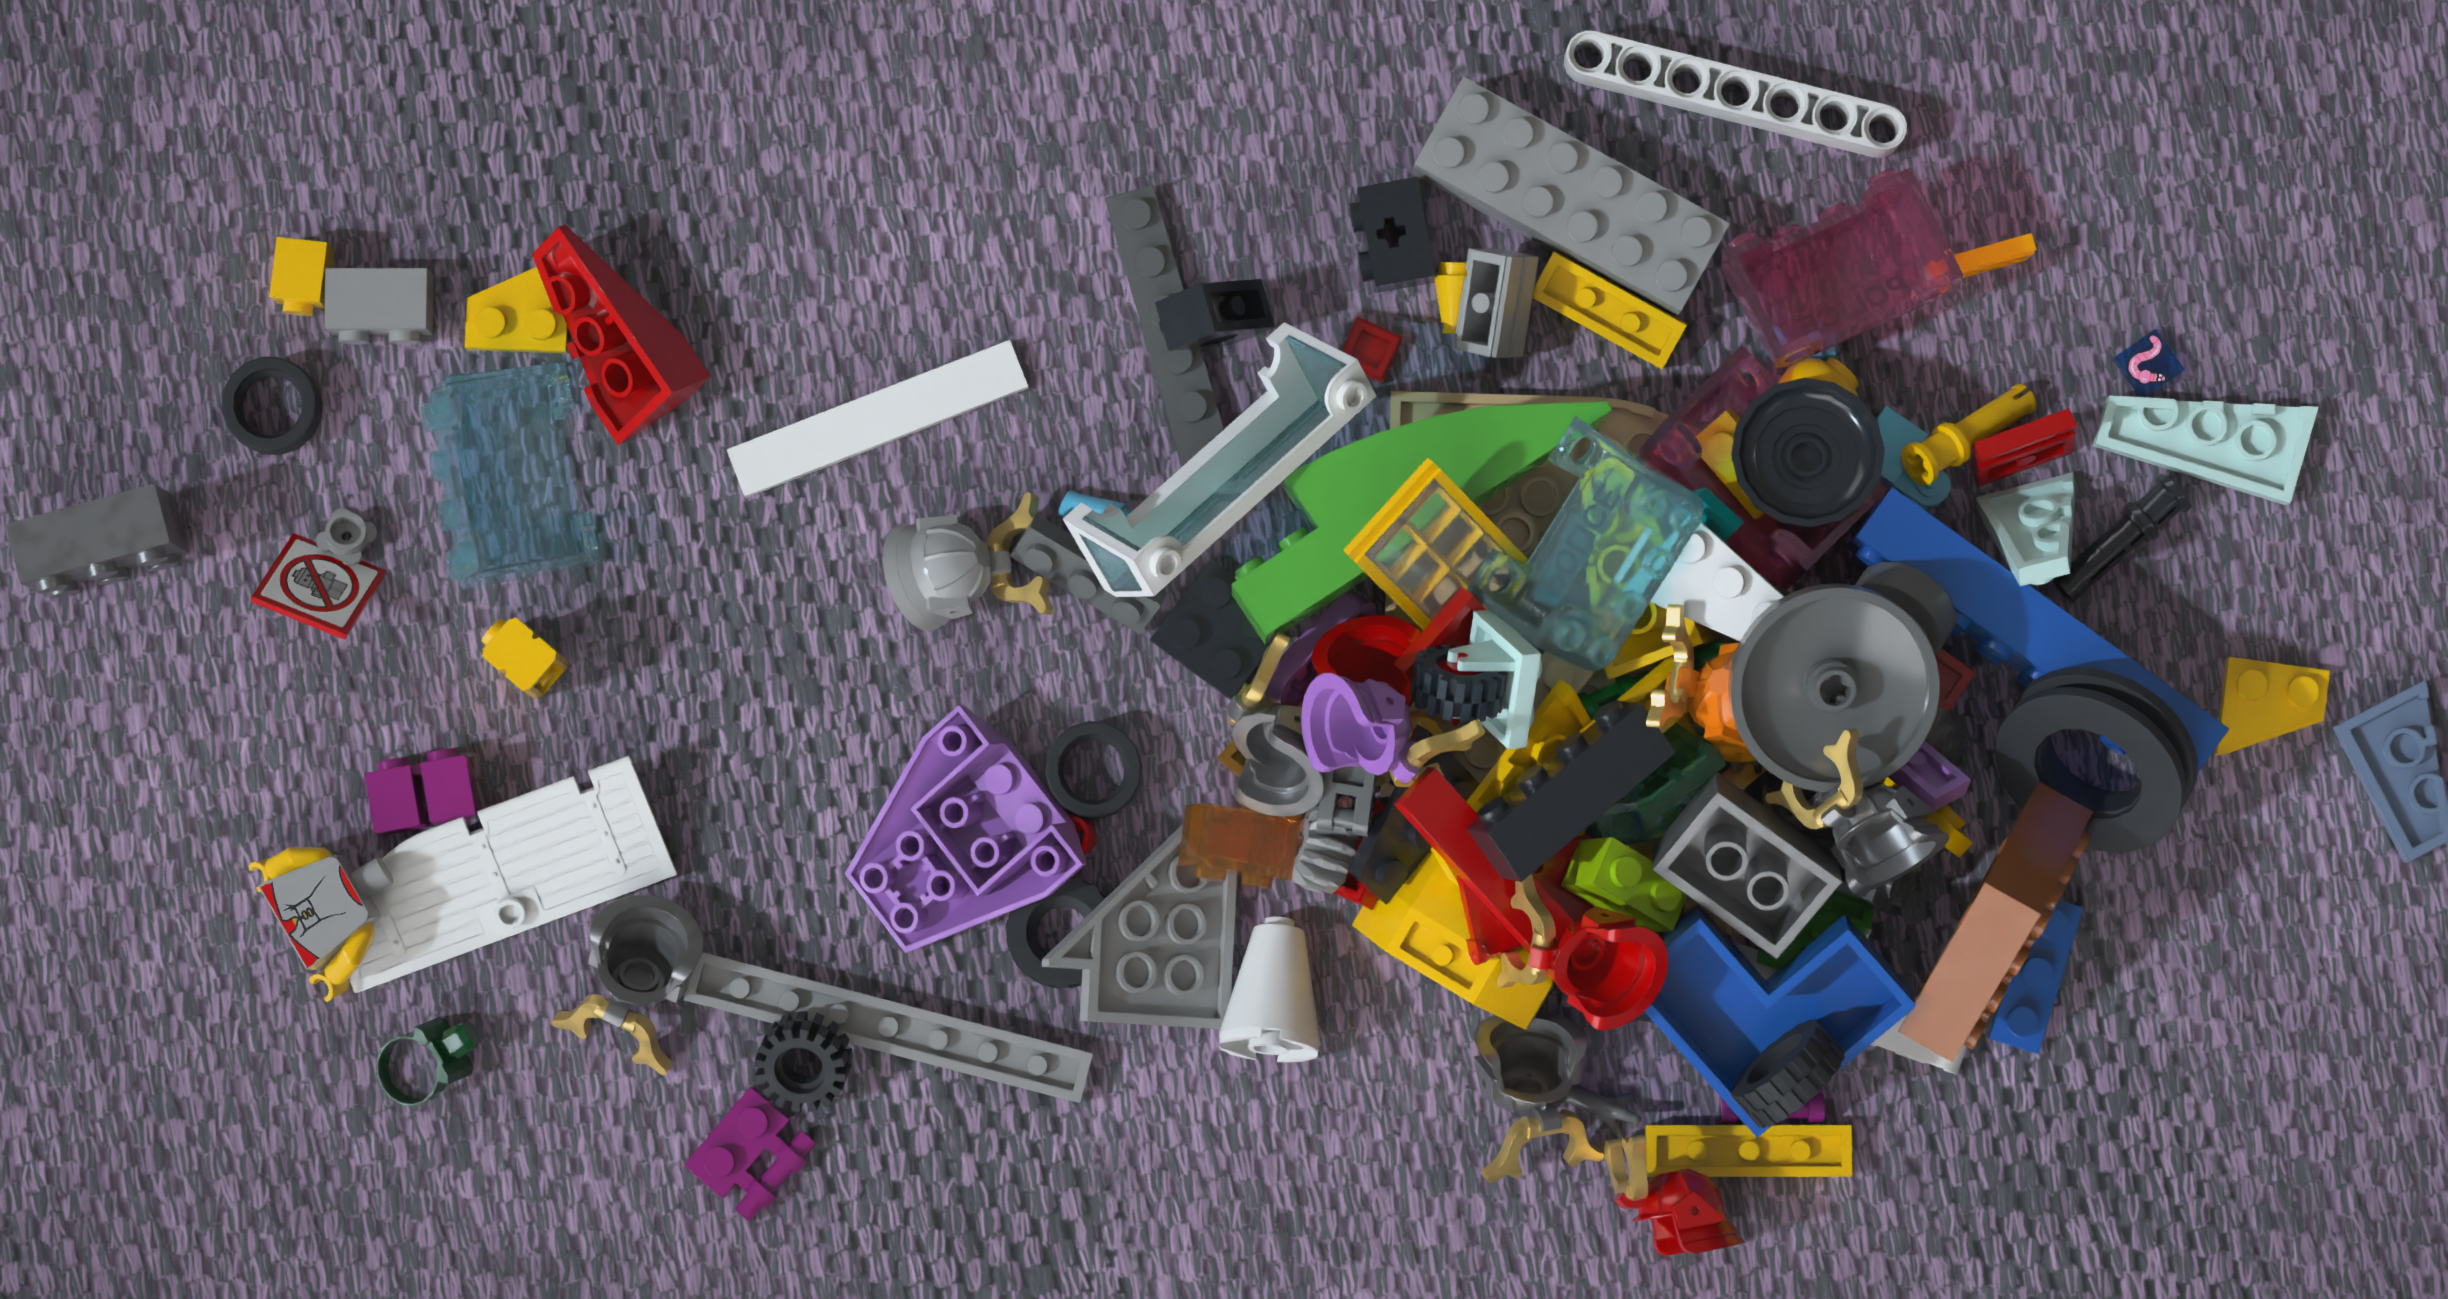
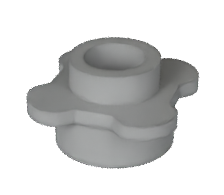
[316,508,377,566]

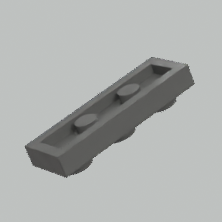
[1009,514,1167,634]

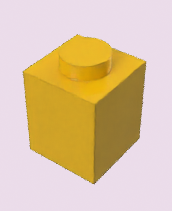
[269,237,335,316]

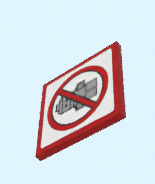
[251,533,387,640]

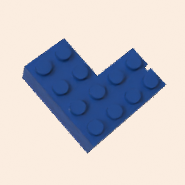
[1644,904,1917,1138]

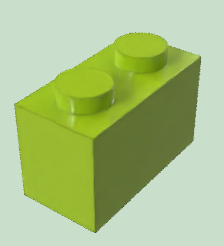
[1561,837,1687,932]

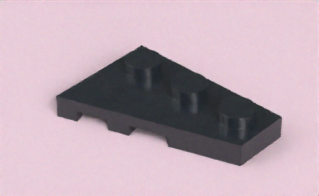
[1348,724,1480,905]

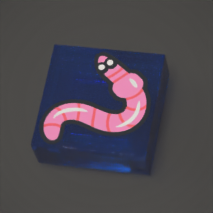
[2112,329,2185,397]

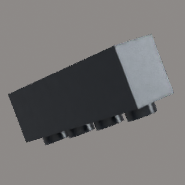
[1467,700,1676,882]

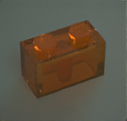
[1178,803,1299,889]

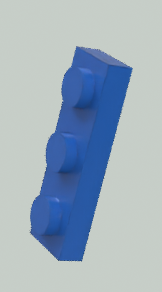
[1987,900,2083,1054]

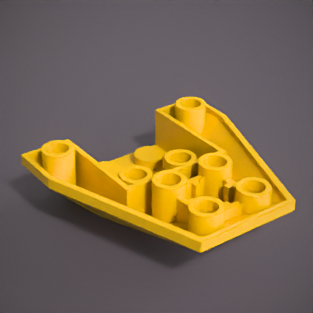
[1352,829,1586,1030]

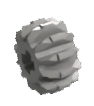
[1287,805,1359,894]

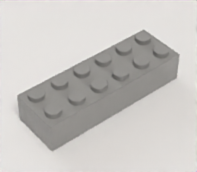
[1412,76,1730,318]

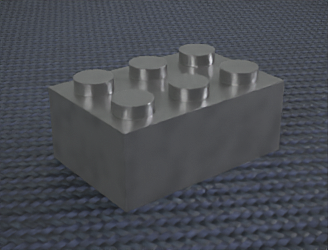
[5,483,189,599]
[1652,771,1842,959]

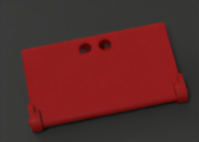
[1457,834,1594,965]

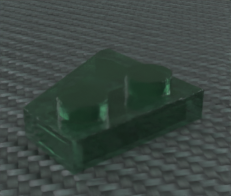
[1635,723,1726,825]

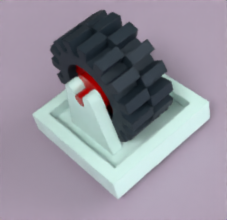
[1410,609,1542,749]

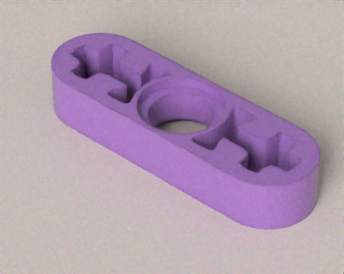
[1264,591,1377,706]

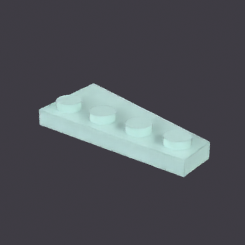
[2092,395,2319,505]

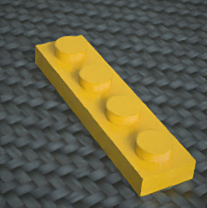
[1645,1125,1852,1177]

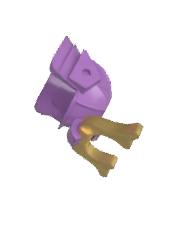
[1301,673,1485,787]

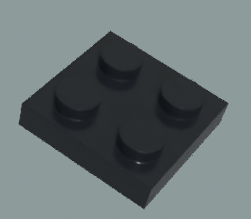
[1150,559,1272,701]

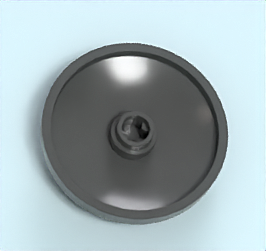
[1728,584,1940,792]

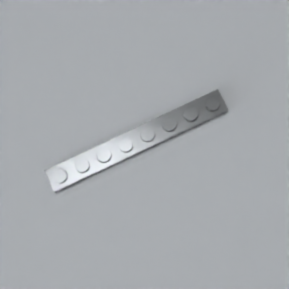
[684,952,1093,1103]

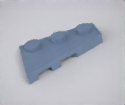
[2332,680,2448,863]

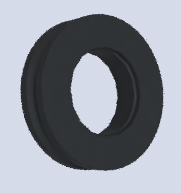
[1995,667,2198,852]

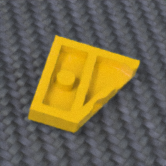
[465,267,569,354]
[2214,657,2330,755]

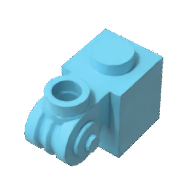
[1874,406,1950,511]

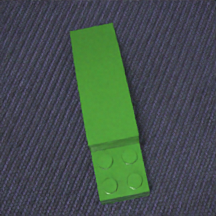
[1232,401,1612,645]

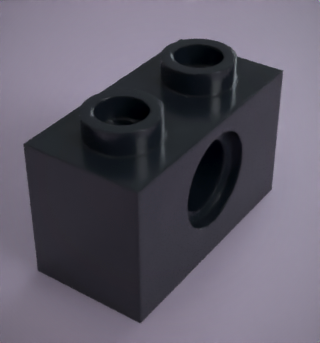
[1155,279,1275,351]

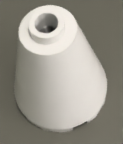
[1218,916,1321,1062]

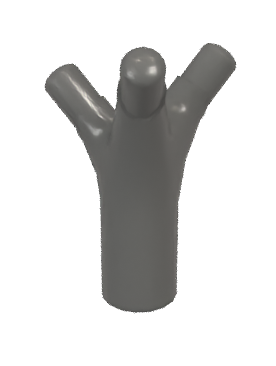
[1565,1085,1642,1139]

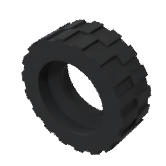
[1006,877,1106,989]
[1731,1019,1845,1128]

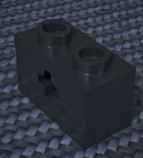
[1349,177,1436,293]

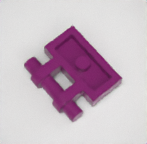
[684,1087,817,1221]

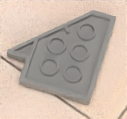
[1042,822,1240,1029]

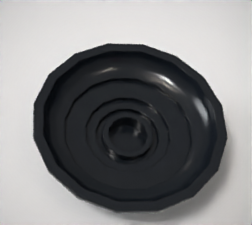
[1731,378,1885,528]

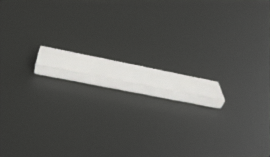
[727,340,1029,498]

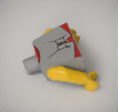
[249,847,394,1002]

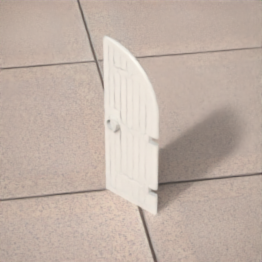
[349,756,677,993]

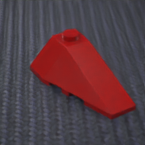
[532,224,712,445]

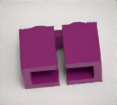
[364,748,481,836]

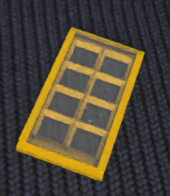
[1343,458,1545,630]

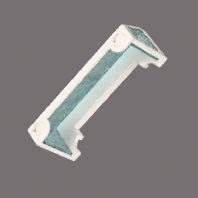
[1063,322,1376,597]

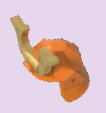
[1646,604,1756,762]

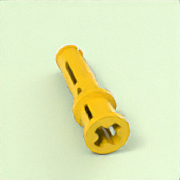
[1901,384,2037,486]

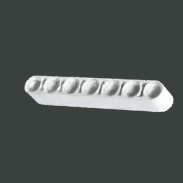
[1564,31,1907,158]

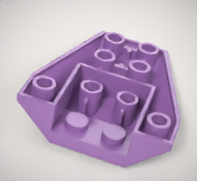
[845,704,1086,953]

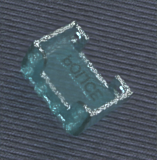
[421,362,600,590]
[1466,416,1704,671]

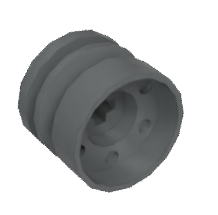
[1855,562,1956,656]

